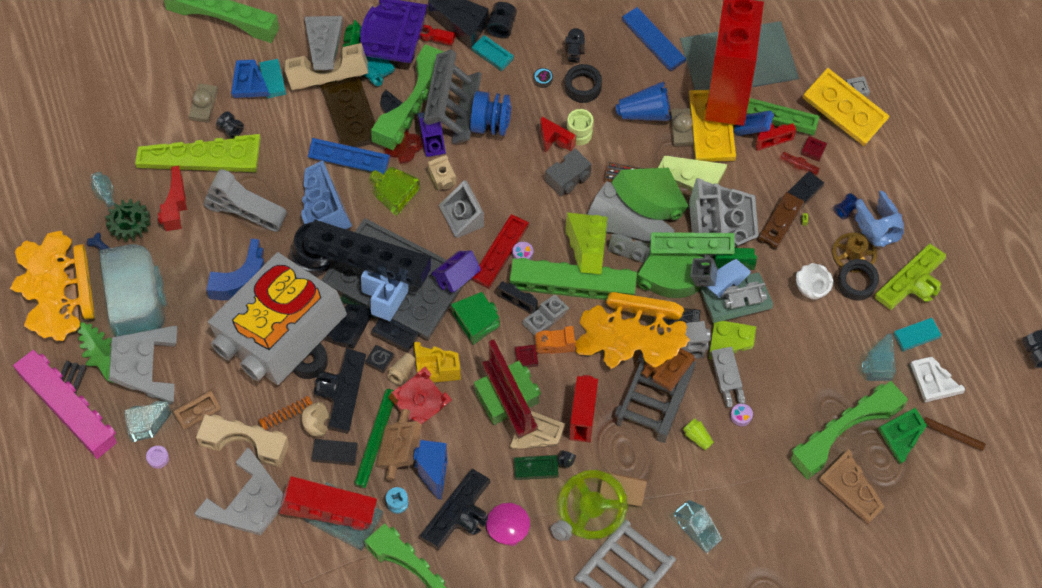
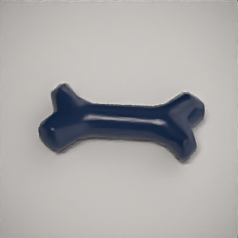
[86,233,122,264]

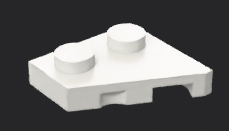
[910,357,965,402]

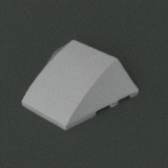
[689,178,759,258]

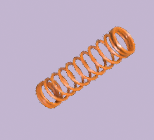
[259,396,312,431]

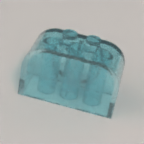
[99,244,167,337]

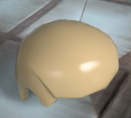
[302,402,329,437]

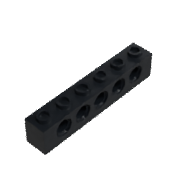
[304,219,431,288]

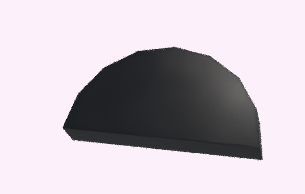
[380,89,402,114]

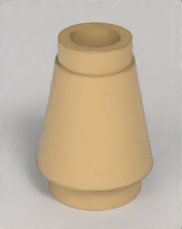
[388,353,416,385]

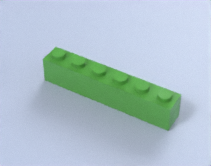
[510,258,637,300]

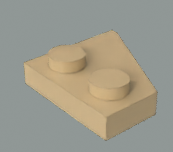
[510,411,566,450]

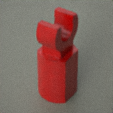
[420,25,455,46]

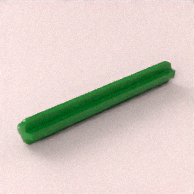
[355,389,394,488]

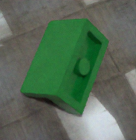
[713,248,757,270]

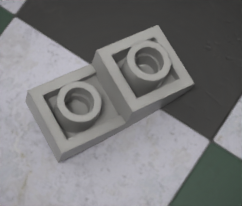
[522,295,569,336]

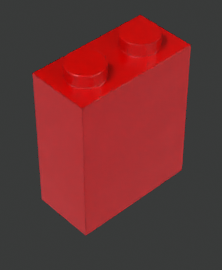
[569,375,598,443]

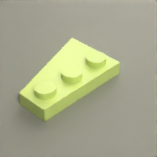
[658,156,728,191]

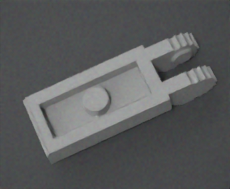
[711,347,745,408]

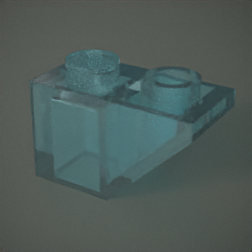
[124,401,171,442]
[673,500,722,553]

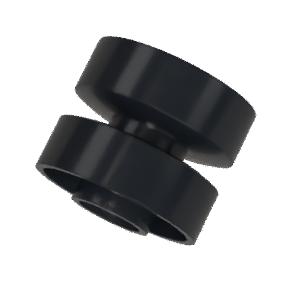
[289,222,332,277]

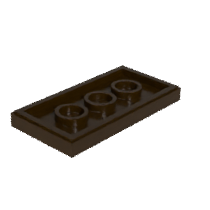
[321,76,376,148]

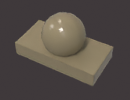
[189,84,218,123]
[671,108,694,146]

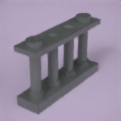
[423,49,482,145]
[615,351,696,443]

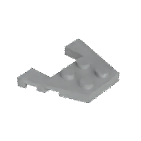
[109,326,177,405]
[194,448,284,536]

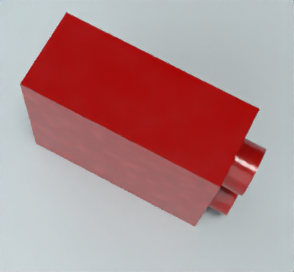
[705,0,764,126]

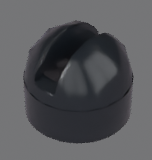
[557,450,576,468]

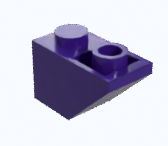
[417,112,446,157]

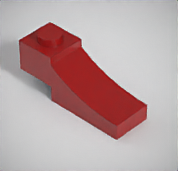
[157,165,187,232]

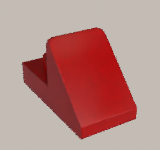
[540,116,576,152]
[756,123,796,151]

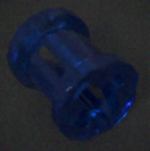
[833,193,858,219]

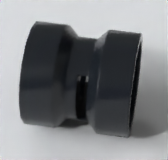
[216,111,244,139]

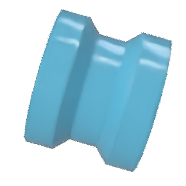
[386,487,409,514]

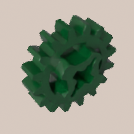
[105,199,151,242]

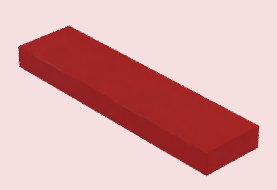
[471,214,529,289]

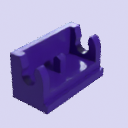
[432,251,481,292]

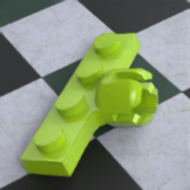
[875,244,946,310]

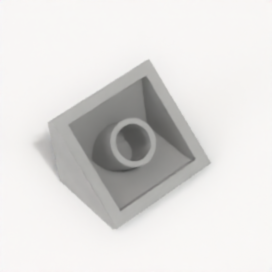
[439,180,484,238]

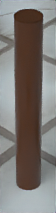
[924,416,986,451]

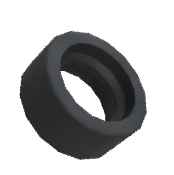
[565,64,602,103]
[838,259,879,301]

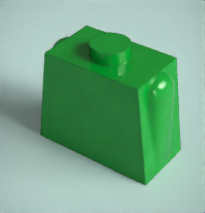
[451,292,500,345]

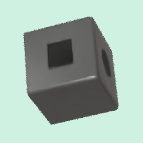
[690,258,718,286]

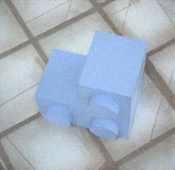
[361,270,408,321]

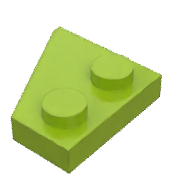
[709,321,756,360]

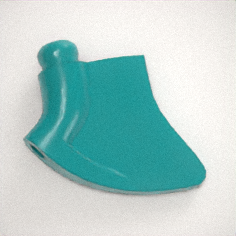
[362,56,395,86]

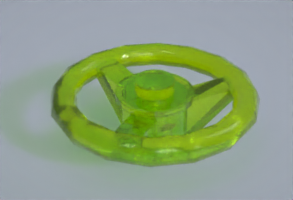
[558,470,628,540]

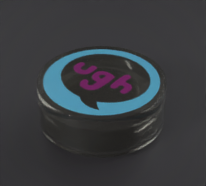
[533,68,553,88]

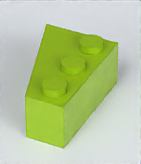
[565,212,608,274]

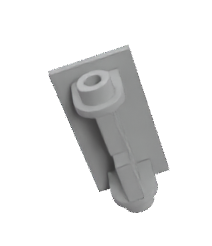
[608,233,651,263]
[721,282,767,309]

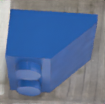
[414,440,448,500]

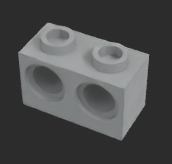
[682,321,711,359]

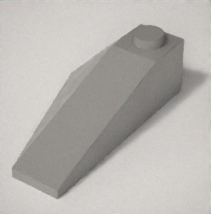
[587,181,675,244]

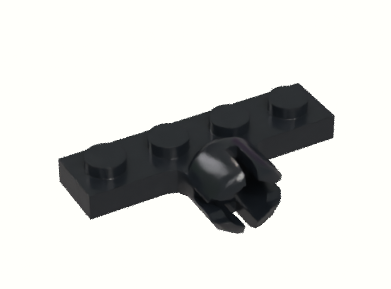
[314,348,366,434]
[420,468,491,550]

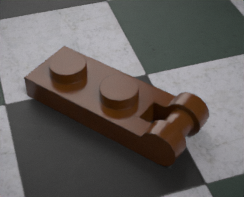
[758,192,804,249]

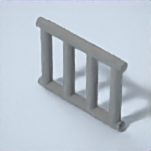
[574,519,676,588]

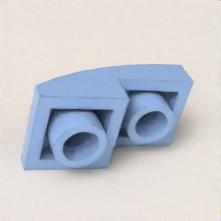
[706,259,751,298]

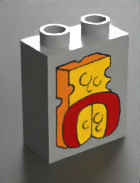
[208,252,347,385]

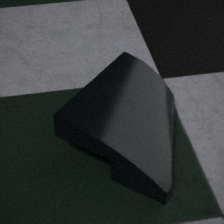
[323,303,371,349]

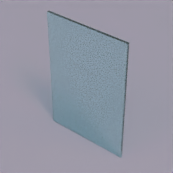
[680,21,799,90]

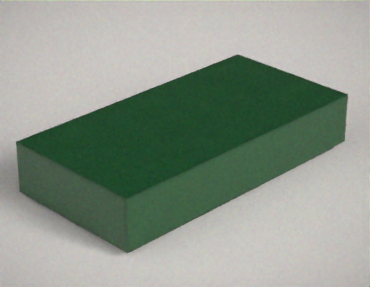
[514,455,559,480]

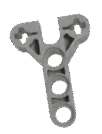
[203,169,287,232]

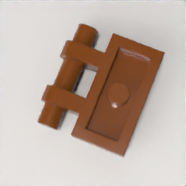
[641,348,695,392]

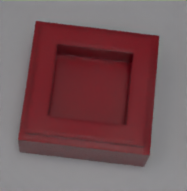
[801,136,827,162]
[515,344,538,368]

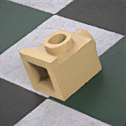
[428,155,456,191]

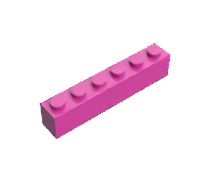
[13,349,117,459]

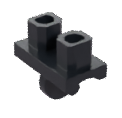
[565,28,585,63]

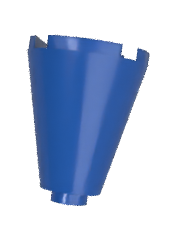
[616,82,671,121]

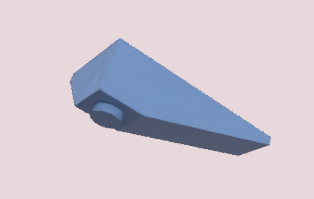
[301,160,352,229]

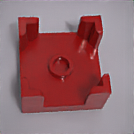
[389,367,452,425]

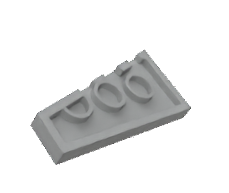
[305,16,343,70]

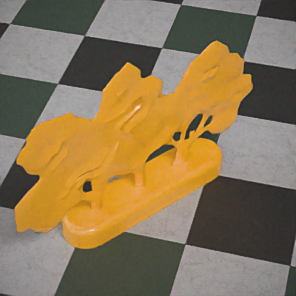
[10,230,95,341]
[575,292,690,369]

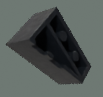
[428,0,489,51]

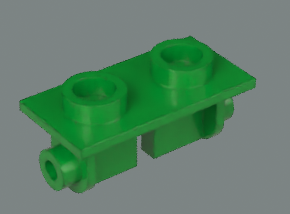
[341,20,361,53]

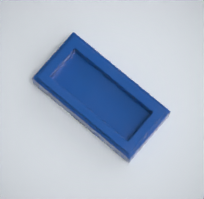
[733,110,774,136]

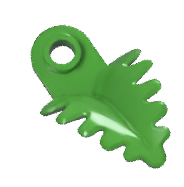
[78,322,115,383]

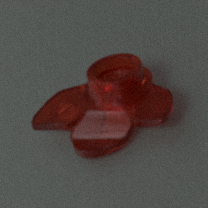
[384,130,423,163]

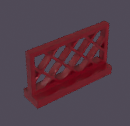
[482,339,538,438]

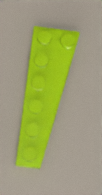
[135,134,261,172]

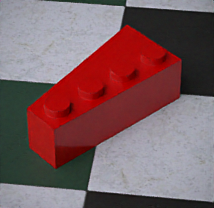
[279,476,377,530]

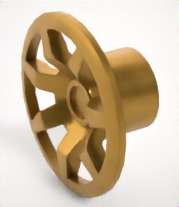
[832,232,877,273]

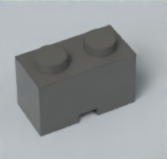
[545,148,592,197]

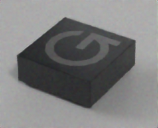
[365,345,394,373]

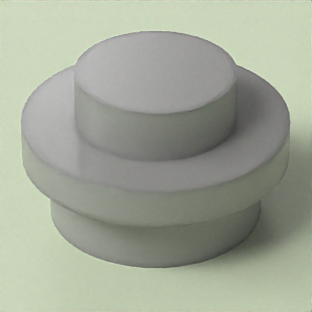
[551,520,572,541]

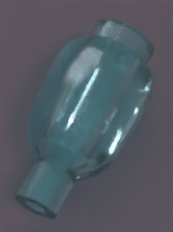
[91,172,114,207]

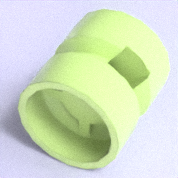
[567,109,593,145]

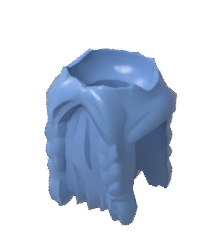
[855,190,904,247]

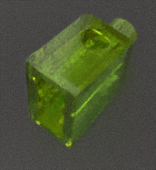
[369,167,420,216]

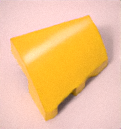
[414,342,461,383]

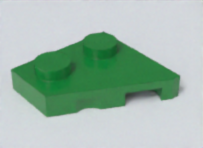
[878,407,927,465]

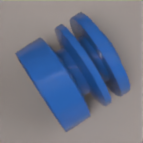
[471,91,512,137]

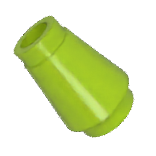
[683,418,714,450]

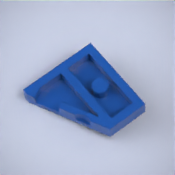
[231,59,270,98]

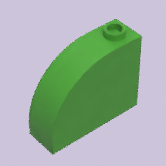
[612,167,689,220]
[636,254,709,298]

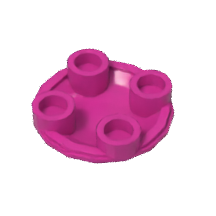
[487,503,530,546]

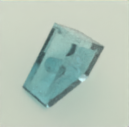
[862,334,896,381]

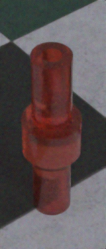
[781,151,820,175]

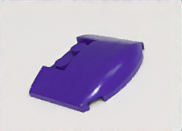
[361,0,427,63]

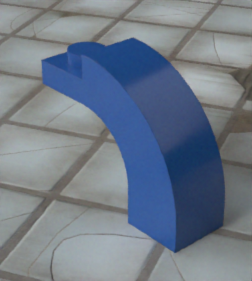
[206,239,265,300]

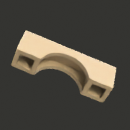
[285,43,368,90]
[196,415,289,468]

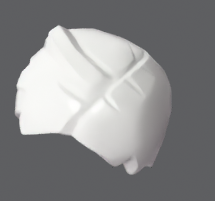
[796,263,833,299]

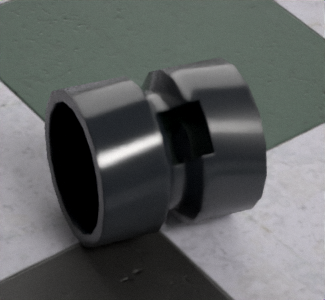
[487,2,517,38]
[1022,329,1042,368]

